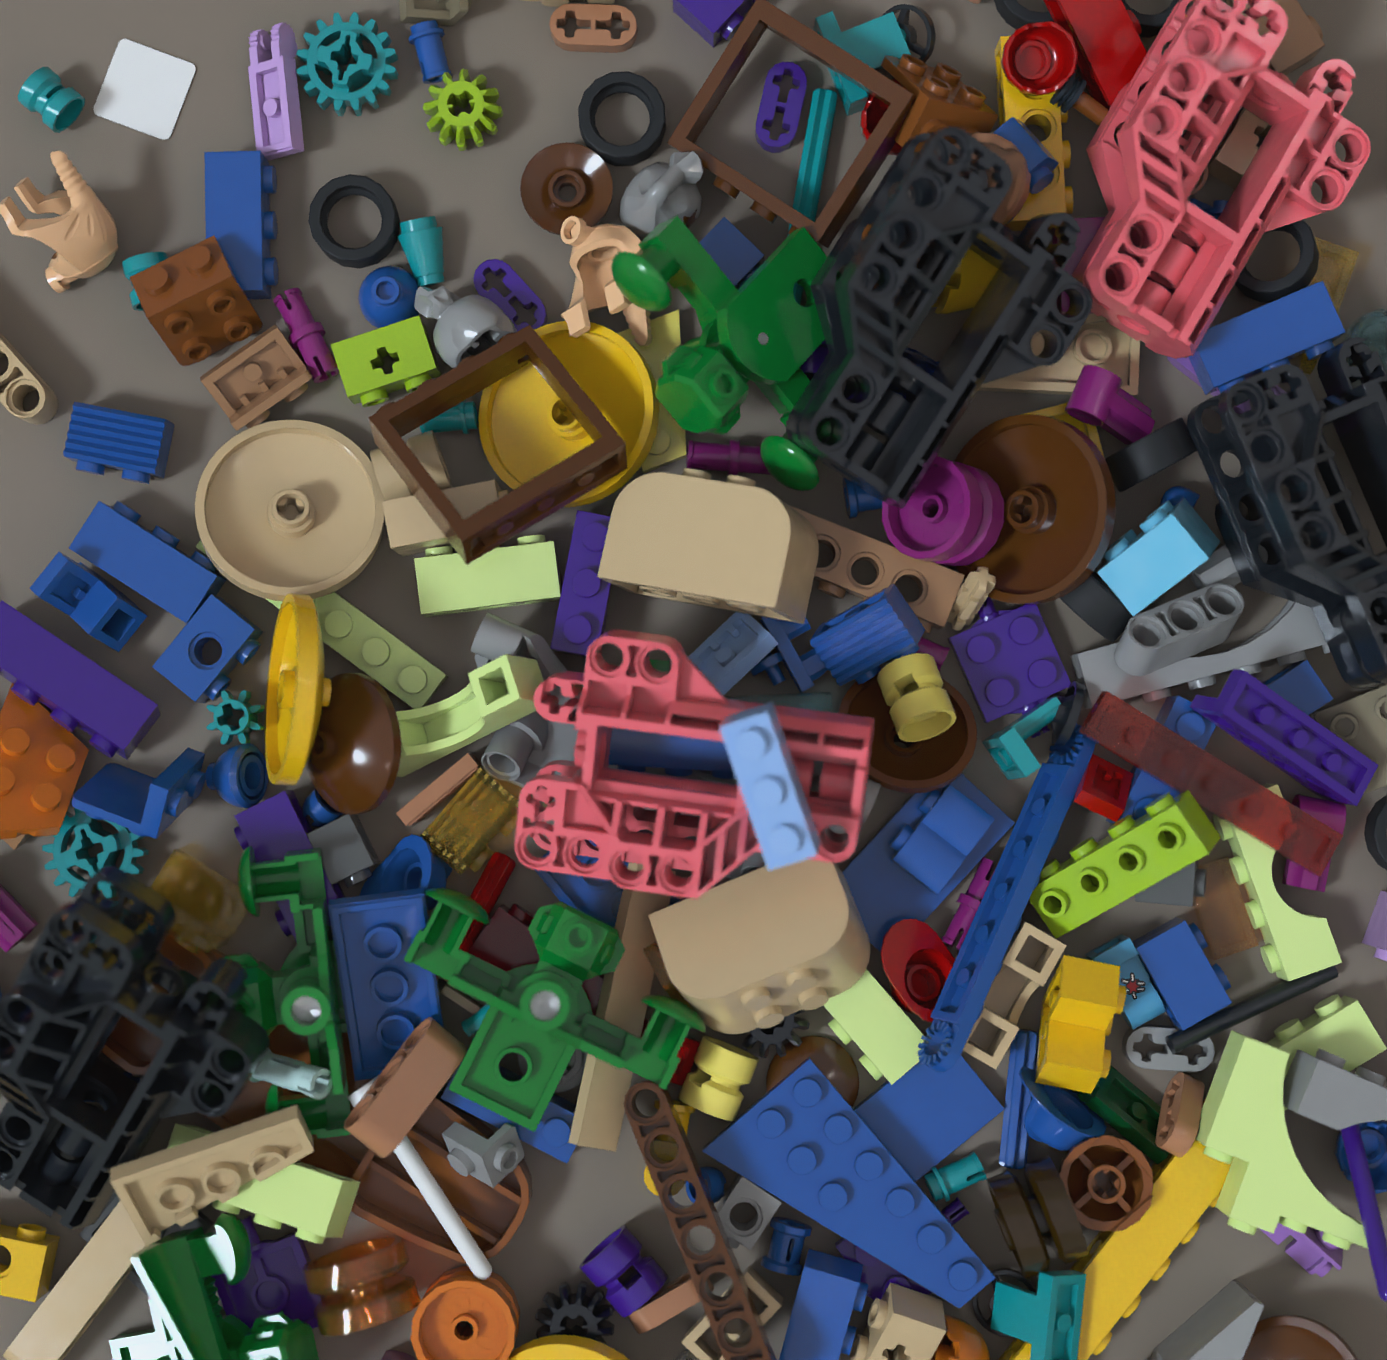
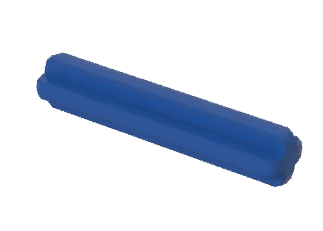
[999,1029,1039,1169]

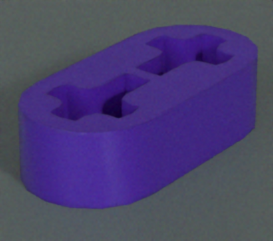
[755,62,807,153]
[473,259,547,332]

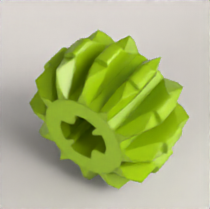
[423,68,503,151]

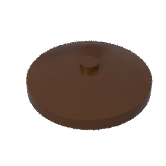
[955,414,1116,605]

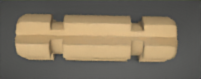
[947,566,996,630]

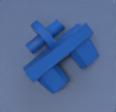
[750,617,828,693]

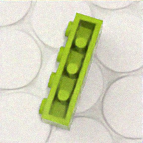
[1029,790,1221,939]

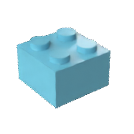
[1097,498,1220,617]

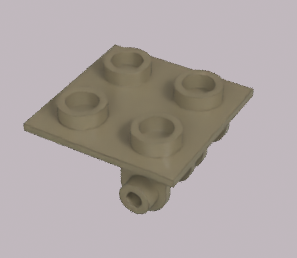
[1313,682,1387,795]

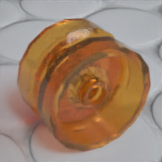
[302,1235,421,1336]

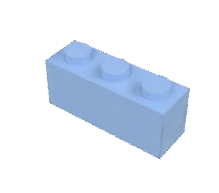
[719,702,821,871]

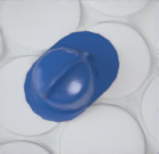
[359,835,453,911]
[1019,1067,1106,1151]

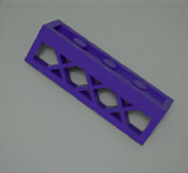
[1190,669,1379,806]

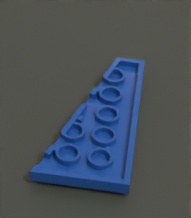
[702,1057,995,1309]

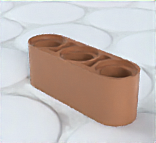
[344,1017,467,1158]

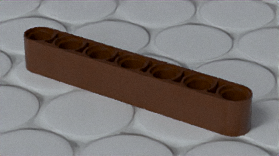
[624,1080,777,1360]

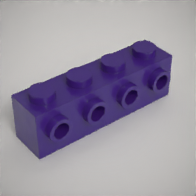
[0,600,160,760]

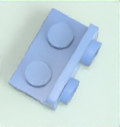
[688,612,779,696]

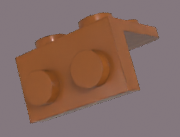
[881,54,999,154]
[130,235,263,366]

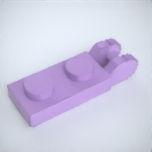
[248,22,304,161]

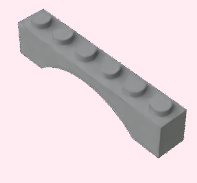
[1070,600,1330,715]
[1283,1048,1387,1130]

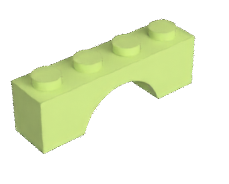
[396,654,544,777]
[1213,784,1342,981]

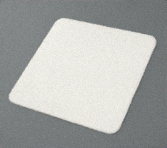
[93,39,196,140]

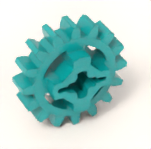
[296,12,399,116]
[42,808,149,899]

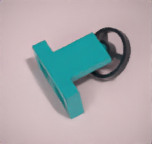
[813,4,936,116]
[982,681,1085,780]
[972,1268,1086,1360]

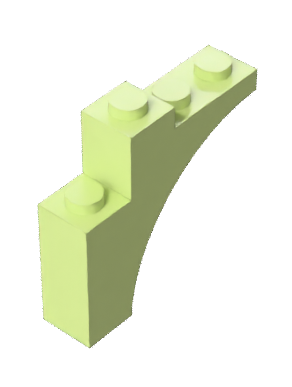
[1195,1030,1368,1250]

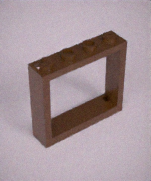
[667,0,915,248]
[369,325,627,565]

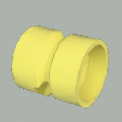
[877,653,957,742]
[678,1036,759,1121]

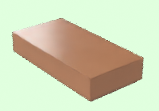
[395,753,482,826]

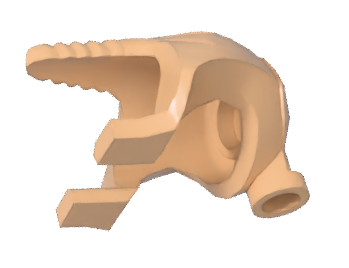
[0,151,118,293]
[560,216,652,346]

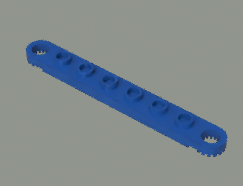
[918,723,1096,1072]

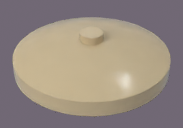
[195,420,385,601]

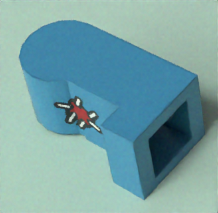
[1085,934,1166,1030]

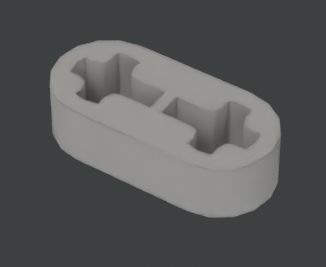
[1122,1024,1215,1072]

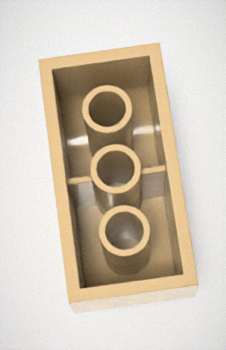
[597,468,819,624]
[648,859,870,1034]

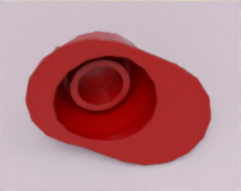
[881,919,955,1023]

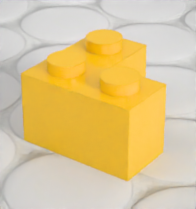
[1035,955,1126,1094]

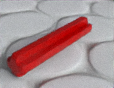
[437,852,515,982]

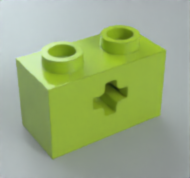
[330,315,441,407]

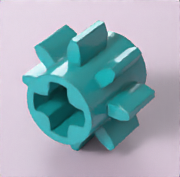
[206,690,265,745]

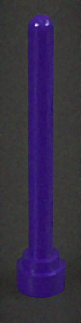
[1340,1124,1387,1302]

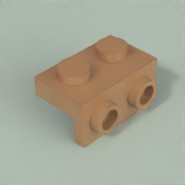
[200,324,312,431]

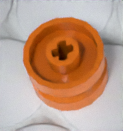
[411,1266,520,1360]

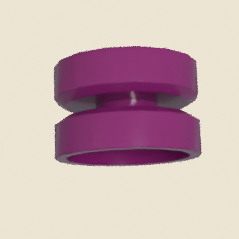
[882,456,1004,566]

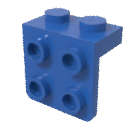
[71,747,206,839]

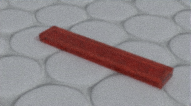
[1079,691,1343,876]

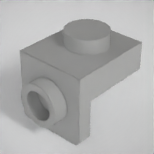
[442,1121,525,1188]

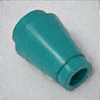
[397,216,445,287]

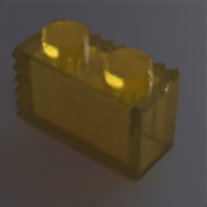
[421,767,519,875]

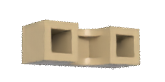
[963,920,1067,1070]

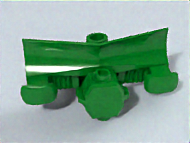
[109,1213,319,1360]

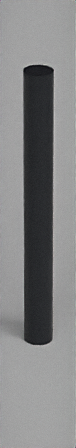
[1165,965,1338,1054]

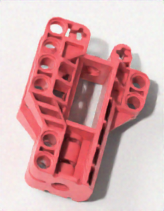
[1072,0,1371,359]
[515,629,875,899]

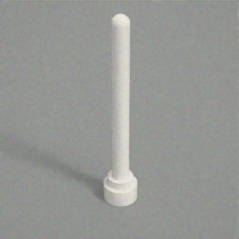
[347,1076,492,1280]

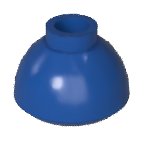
[358,266,419,328]
[205,743,268,809]

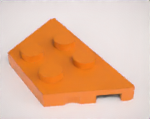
[0,683,89,839]

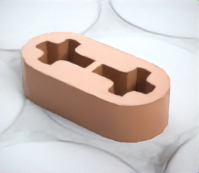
[549,3,637,53]
[1155,1072,1205,1157]
[628,1272,715,1334]

